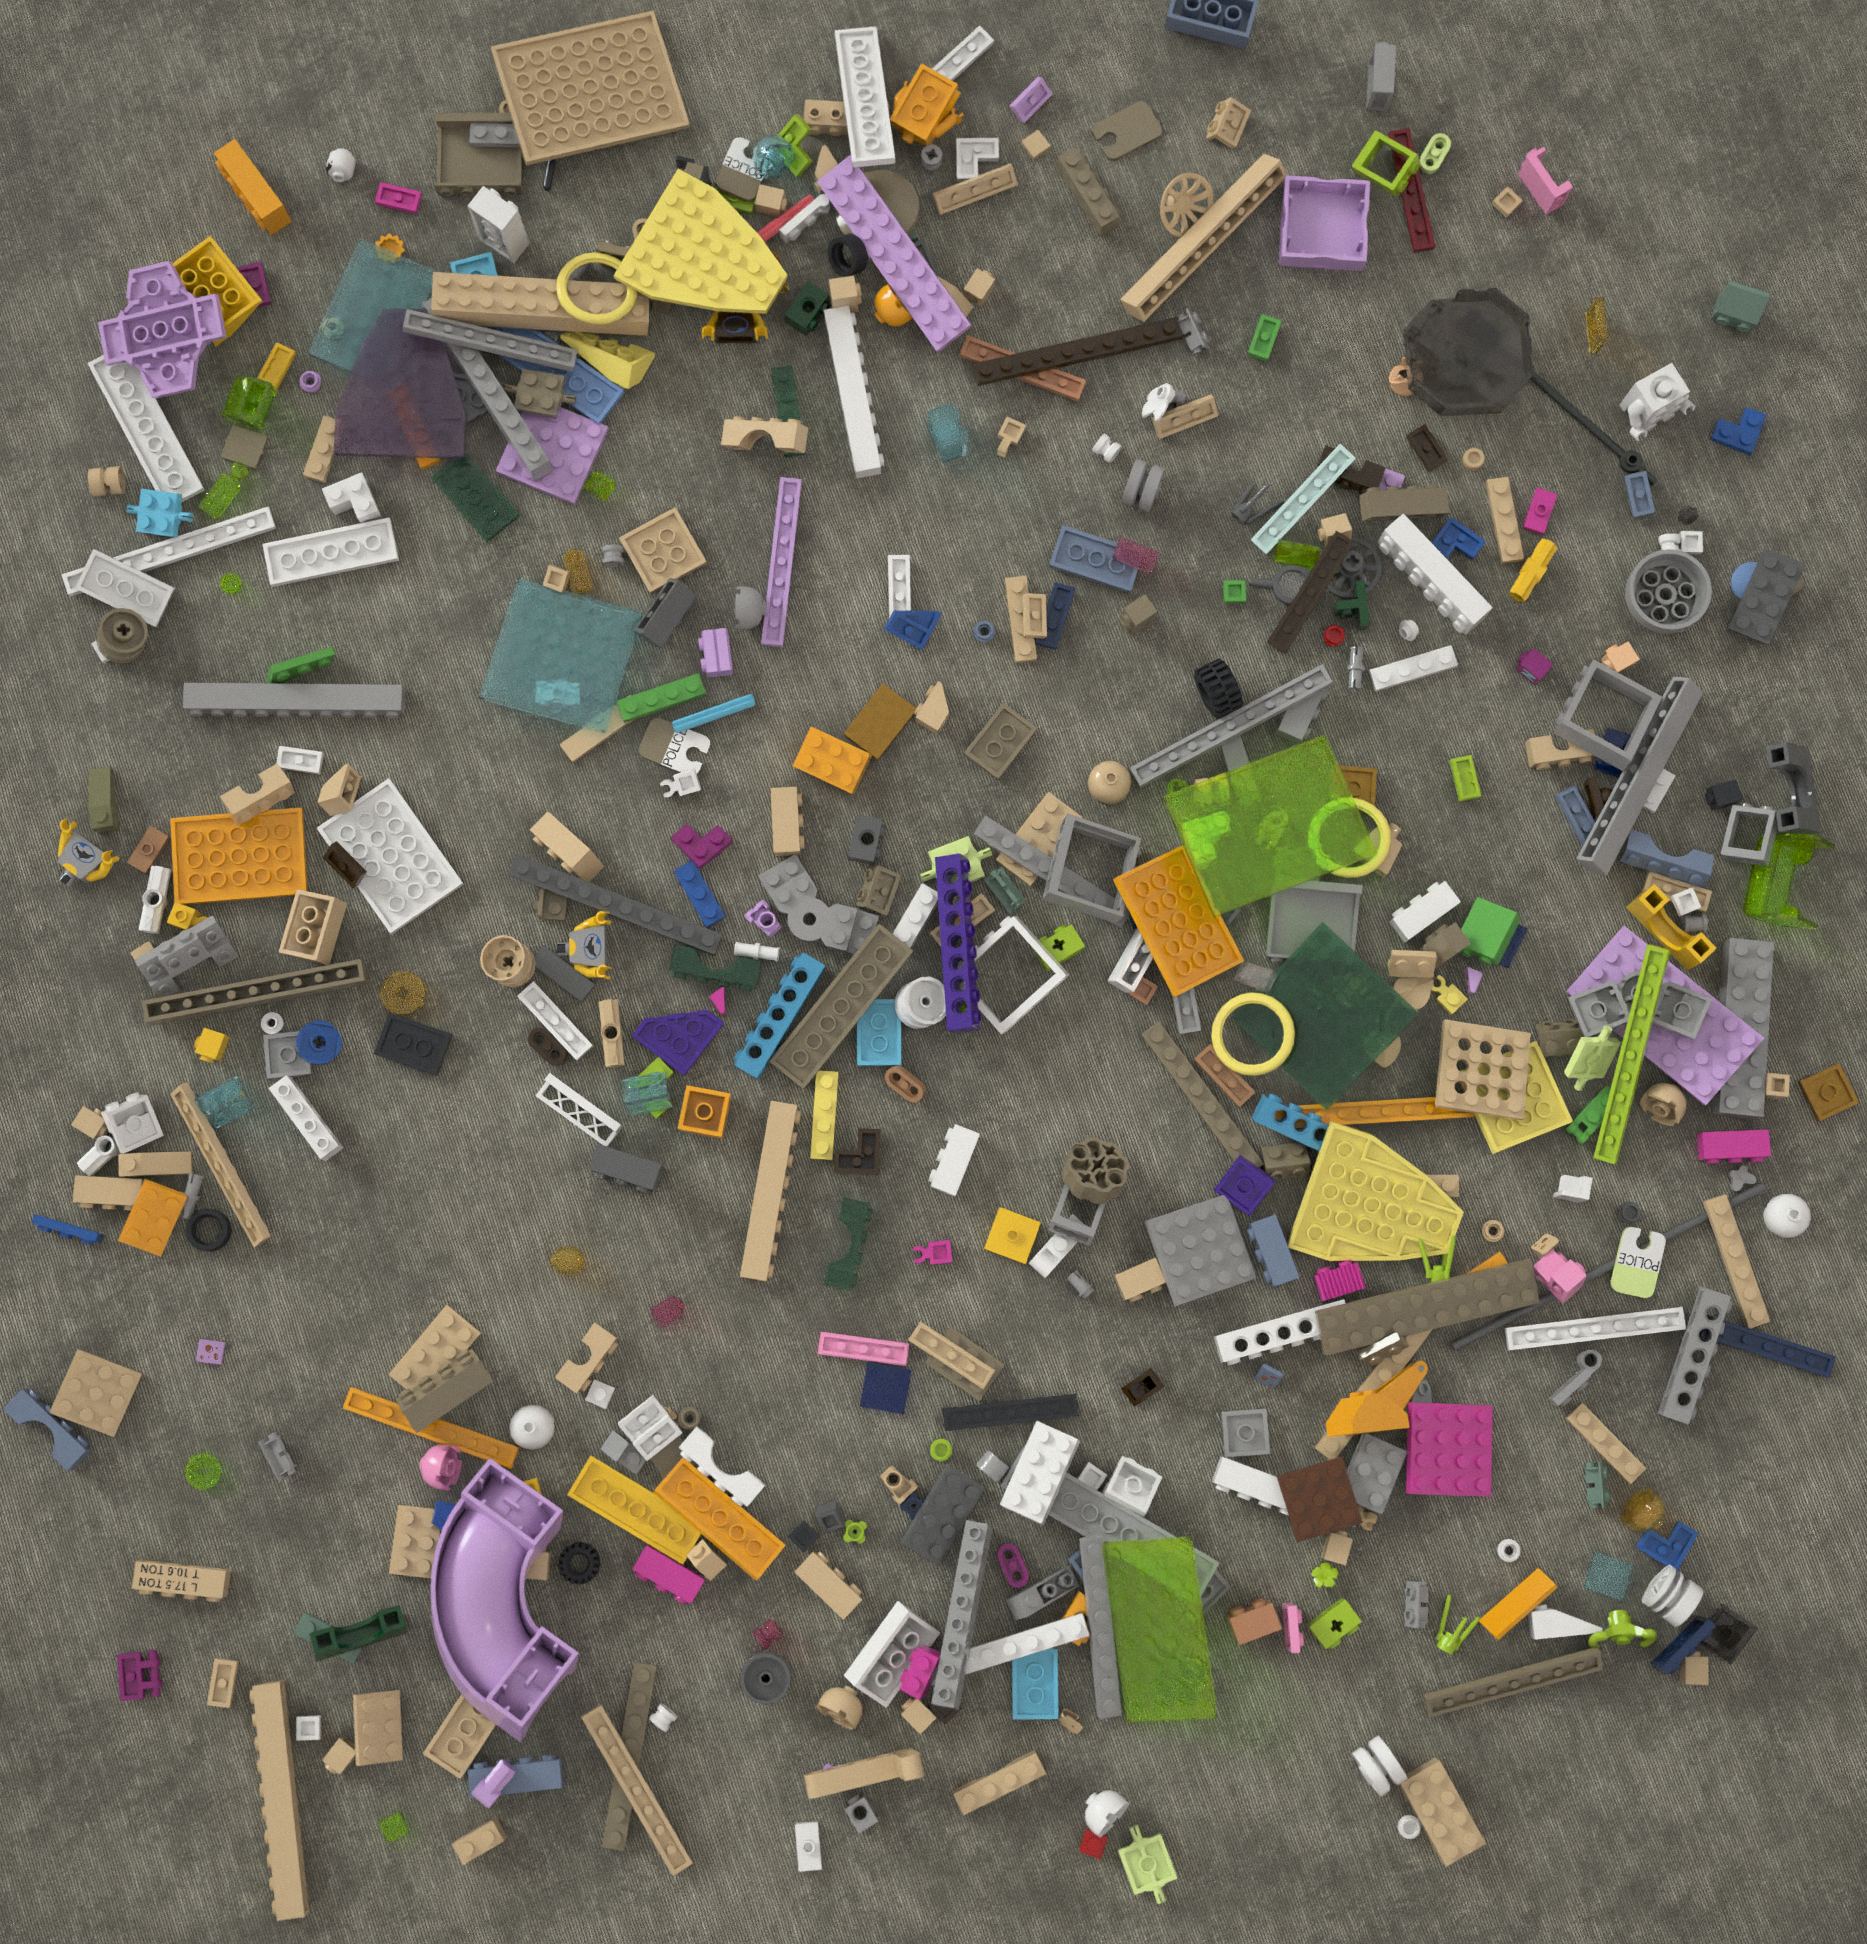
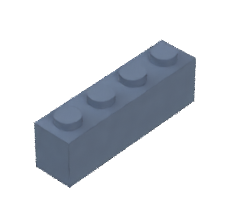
[468,1754,564,1798]

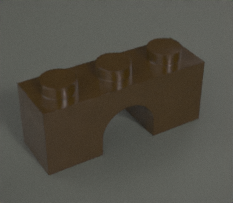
[1316,445,1386,495]

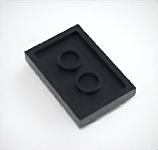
[374,1013,452,1076]

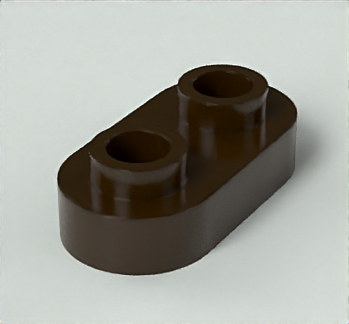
[528,1028,567,1066]

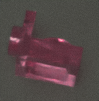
[650,1295,685,1329]

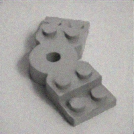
[758,854,879,955]
[1568,971,1712,1040]

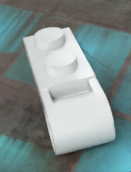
[1029,1214,1086,1278]

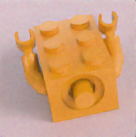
[890,63,964,146]

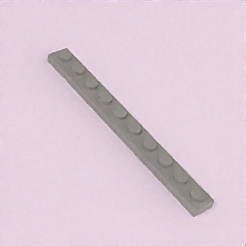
[1130,664,1333,788]

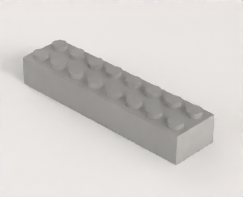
[1712,938,1774,1119]

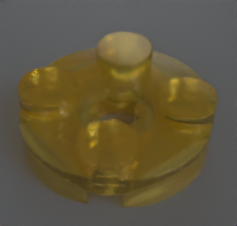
[380,971,426,1015]

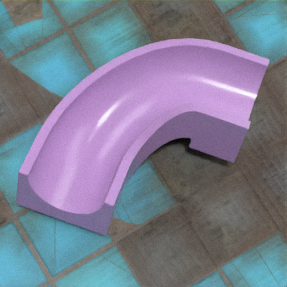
[431,1458,579,1742]

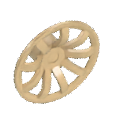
[1160,173,1214,238]

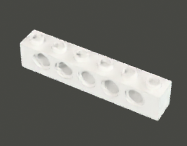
[1214,1299,1345,1365]

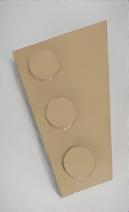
[530,811,604,882]

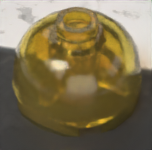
[1619,1486,1665,1533]

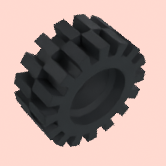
[558,1542,601,1585]

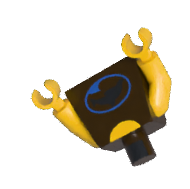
[702,311,768,343]

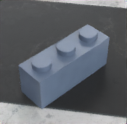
[1247,1214,1299,1287]

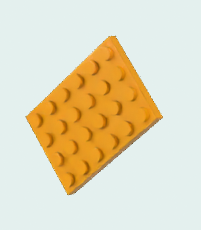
[170,807,308,905]
[1113,844,1244,997]

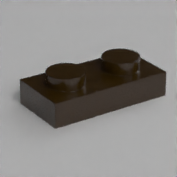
[1406,424,1448,472]
[323,841,367,888]

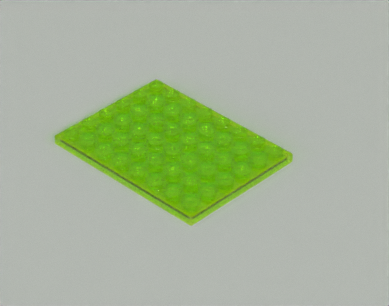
[1163,734,1377,917]

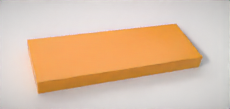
[1479,1568,1558,1640]

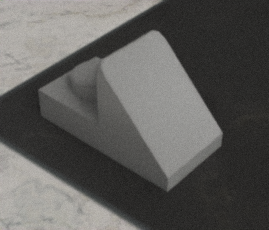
[600,1430,646,1475]

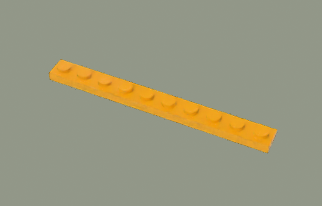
[1274,1097,1476,1128]

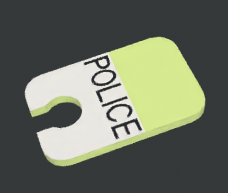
[1611,1227,1666,1298]

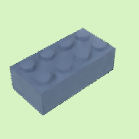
[1165,0,1259,49]

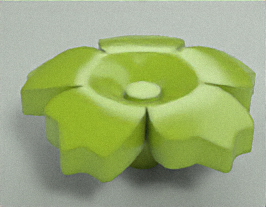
[1311,1562,1339,1589]

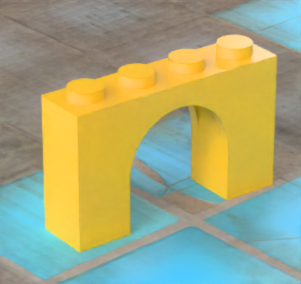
[1626,884,1717,971]

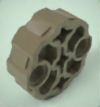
[1061,1137,1130,1204]

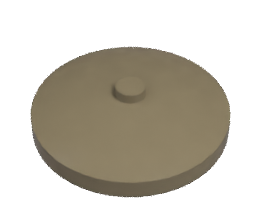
[835,170,920,236]

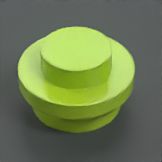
[930,1439,952,1461]

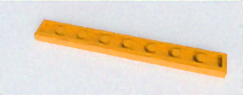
[343,1387,520,1469]

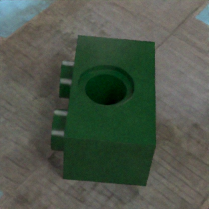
[784,281,831,336]

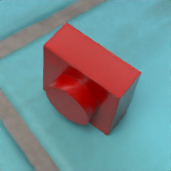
[1079,1828,1108,1859]

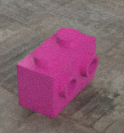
[900,1645,941,1700]

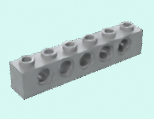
[1658,1286,1732,1425]

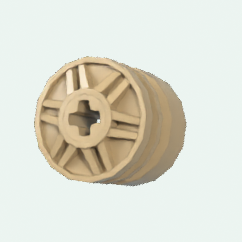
[480,935,536,988]

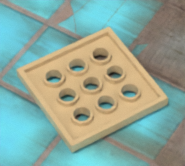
[1435,1019,1531,1121]

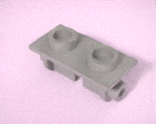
[1178,308,1211,355]
[258,1432,297,1482]
[1404,1580,1429,1628]

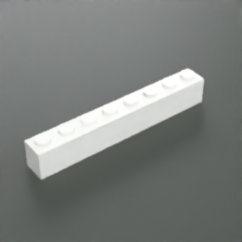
[824,305,884,478]

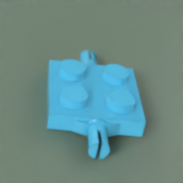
[126,489,193,537]

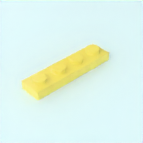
[810,1071,839,1160]

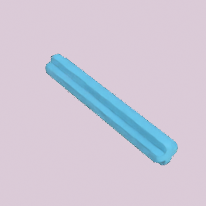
[672,694,755,733]

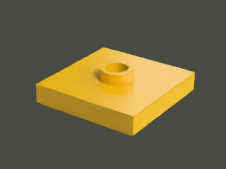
[984,1207,1041,1264]

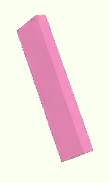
[818,1332,909,1366]

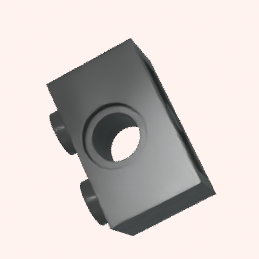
[848,814,886,865]

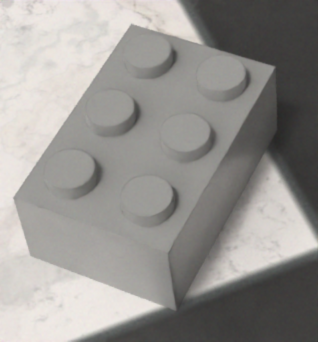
[1346,1433,1407,1515]

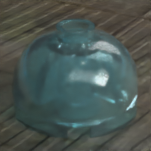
[752,134,795,180]

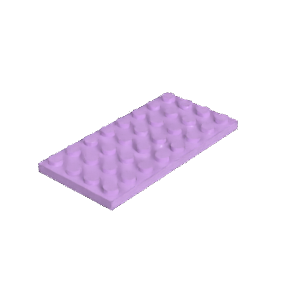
[1566,926,1764,1106]

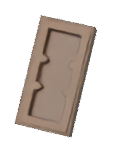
[127,826,170,874]

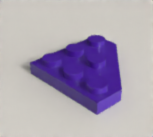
[632,1010,725,1076]

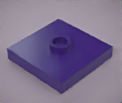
[1214,1155,1276,1217]

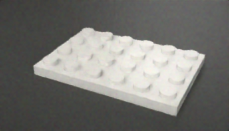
[317,778,464,935]

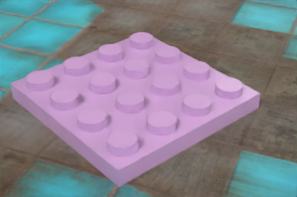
[496,407,609,505]

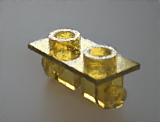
[562,548,594,596]

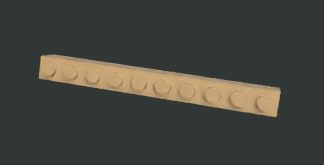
[1120,154,1287,321]
[250,1680,309,1921]

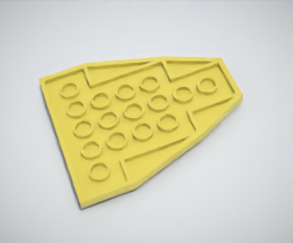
[614,169,788,314]
[1287,1121,1464,1261]

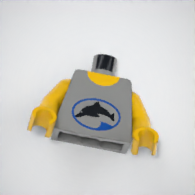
[57,818,119,887]
[557,911,612,980]

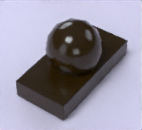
[1584,777,1613,822]

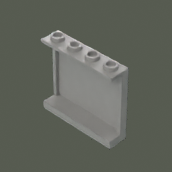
[1266,877,1363,968]

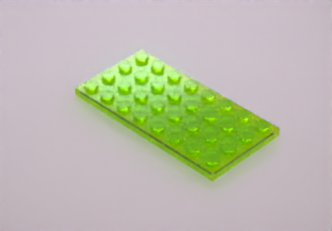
[1102,1537,1217,1722]

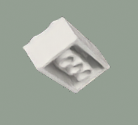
[468,186,529,263]
[1000,1421,1080,1525]

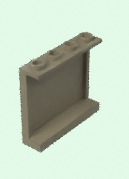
[434,113,523,196]

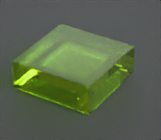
[378,1811,410,1843]

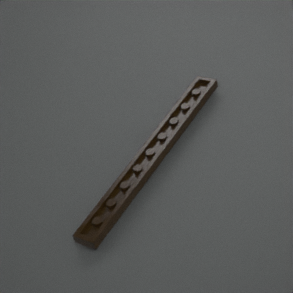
[972,317,1183,386]

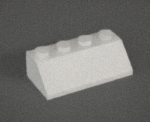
[844,1601,940,1708]

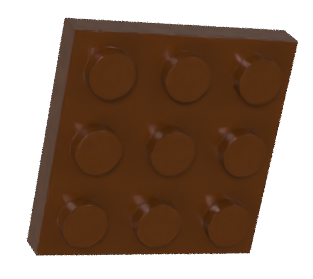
[1276,1456,1363,1543]

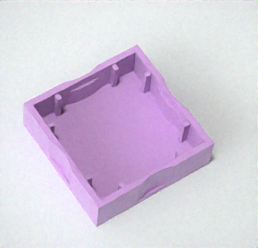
[1279,175,1370,271]

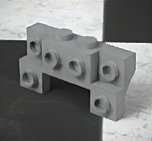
[135,915,239,998]

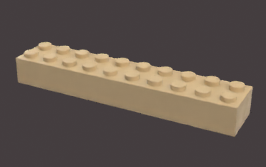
[431,272,649,336]

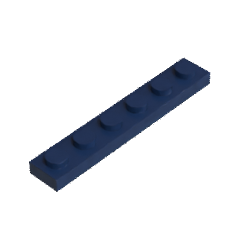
[1699,1315,1836,1378]

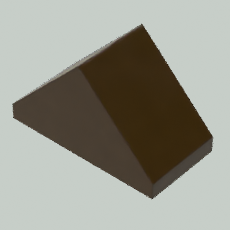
[1121,1368,1165,1407]

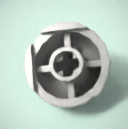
[735,586,767,630]

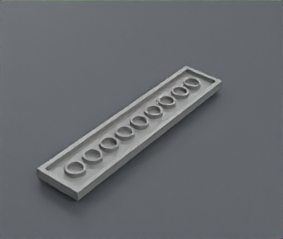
[1001,1447,1220,1603]

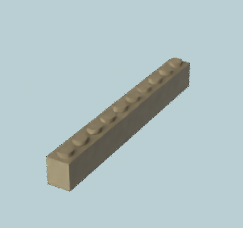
[142,959,369,1026]

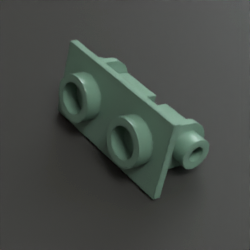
[984,867,1027,914]
[1584,1461,1611,1508]

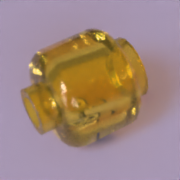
[551,1246,584,1276]

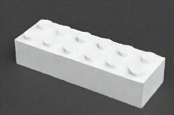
[1377,514,1493,636]

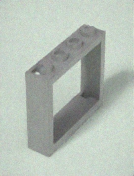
[1554,659,1662,771]
[1042,814,1141,924]

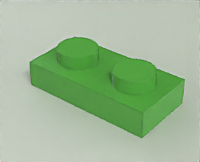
[1247,314,1282,362]

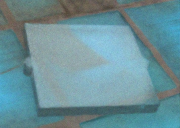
[1584,1552,1633,1601]

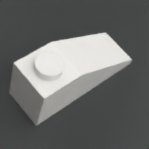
[1527,1604,1602,1639]

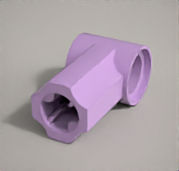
[471,1759,517,1809]

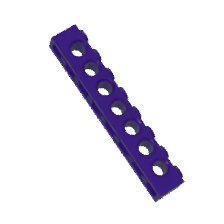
[935,853,982,1033]

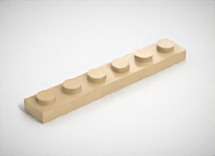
[1703,1194,1770,1329]

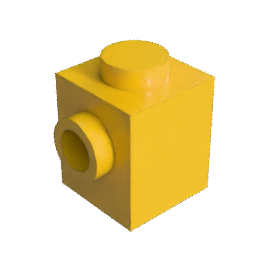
[194,1028,230,1063]

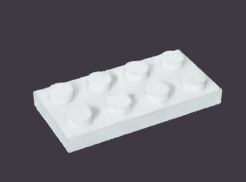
[75,549,175,627]

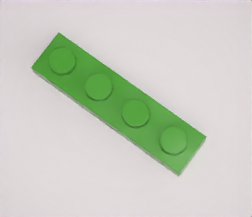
[616,674,706,723]

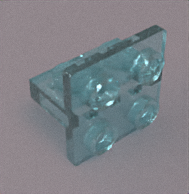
[622,1072,672,1116]
[195,1075,254,1129]

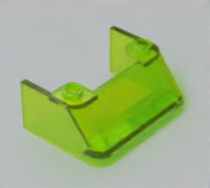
[1743,834,1835,929]

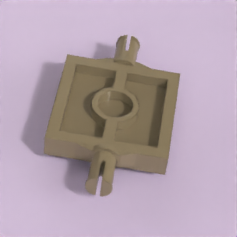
[503,369,577,419]

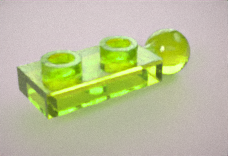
[198,462,248,520]

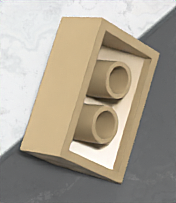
[279,889,347,966]

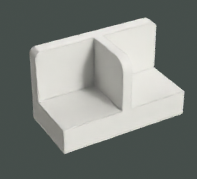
[1553,1175,1592,1203]

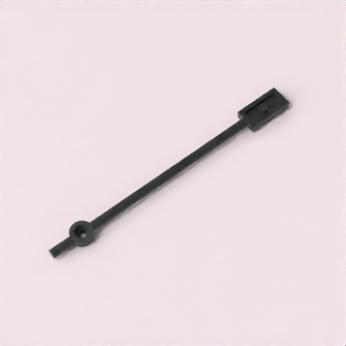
[1456,306,1658,486]

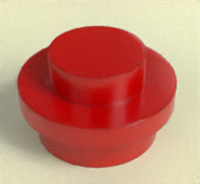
[1323,625,1345,647]

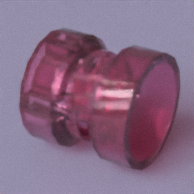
[752,1618,783,1650]

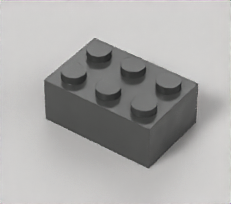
[589,1143,665,1195]

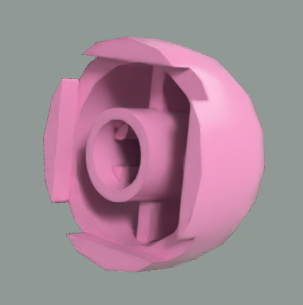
[419,1444,462,1491]

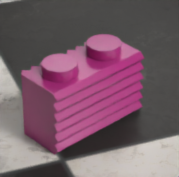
[1313,1260,1366,1301]

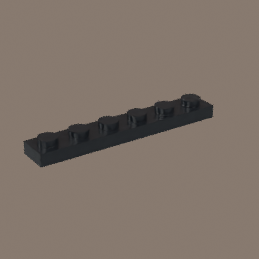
[942,1394,1079,1431]

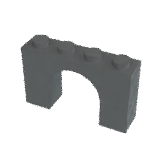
[1766,742,1821,837]

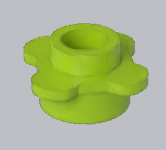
[843,1520,867,1544]

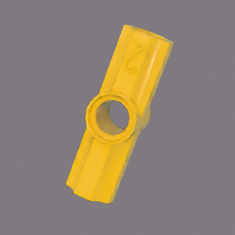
[1508,538,1558,603]

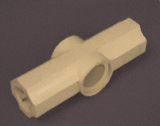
[599,999,625,1068]

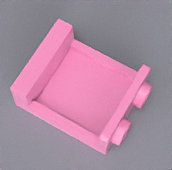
[1518,147,1573,215]

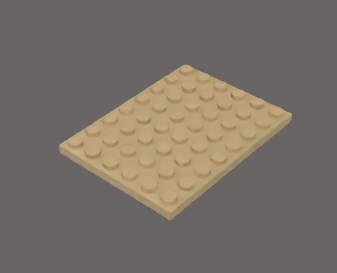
[491,11,690,166]

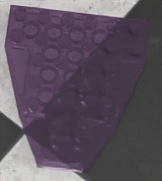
[334,308,466,459]

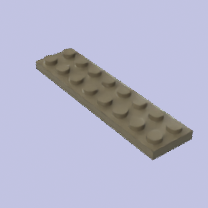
[769,923,914,1089]

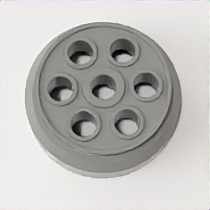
[1625,549,1712,634]

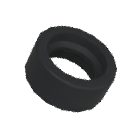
[828,233,867,277]
[186,1209,232,1252]

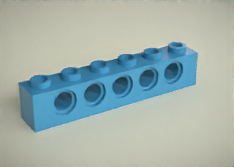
[733,952,826,1081]
[1251,1093,1330,1151]

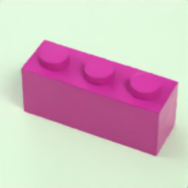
[1697,1130,1771,1164]
[633,1544,706,1605]

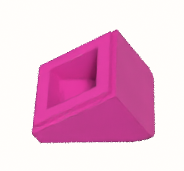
[710,987,726,1016]

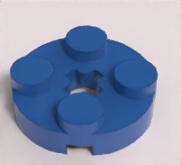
[296,1020,342,1065]

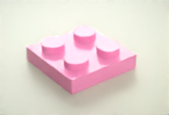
[1282,1602,1304,1653]

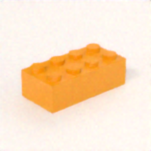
[214,139,292,235]

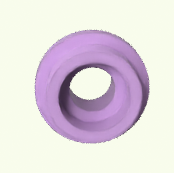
[300,371,321,392]

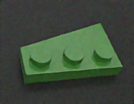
[266,647,335,684]

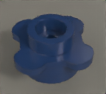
[900,1492,924,1520]

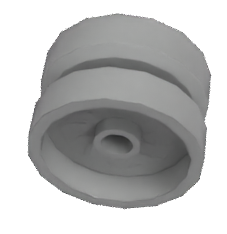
[1121,458,1165,513]

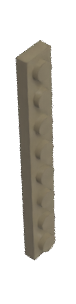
[1141,1021,1264,1168]
[1423,1647,1603,1718]
[602,1661,657,1851]

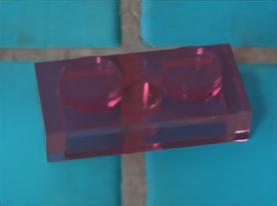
[1112,536,1161,575]

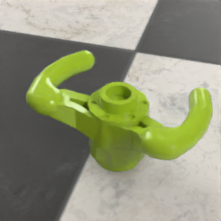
[1588,1610,1657,1648]

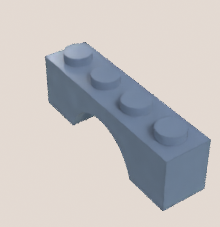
[1619,829,1714,888]
[3,1389,92,1471]

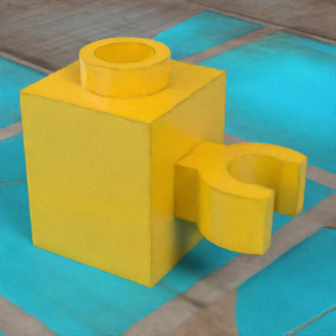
[167,902,208,930]

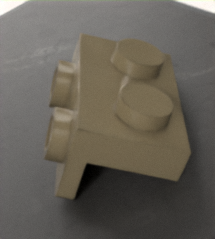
[1535,1019,1584,1057]
[1261,1142,1310,1181]

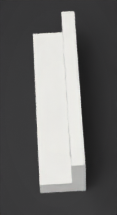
[536,1073,623,1147]

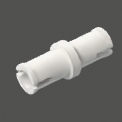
[734,942,780,961]

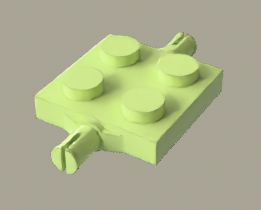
[920,836,993,883]
[1564,1025,1621,1091]
[1118,1825,1178,1904]

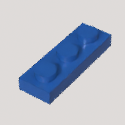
[674,861,725,928]
[32,1214,104,1245]

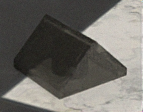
[1699,1604,1758,1665]

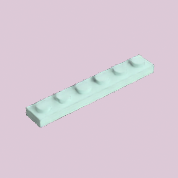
[1251,444,1356,554]

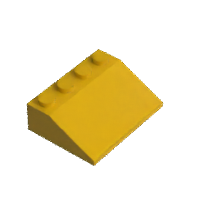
[173,236,262,347]

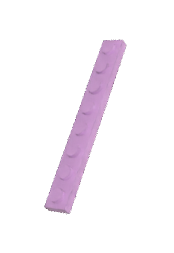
[761,477,802,647]

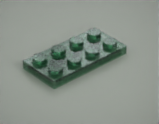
[431,451,520,543]

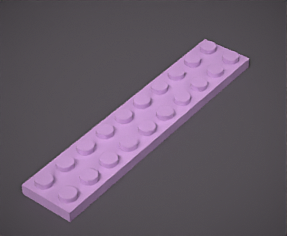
[817,155,972,352]

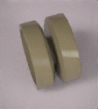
[96,608,148,664]

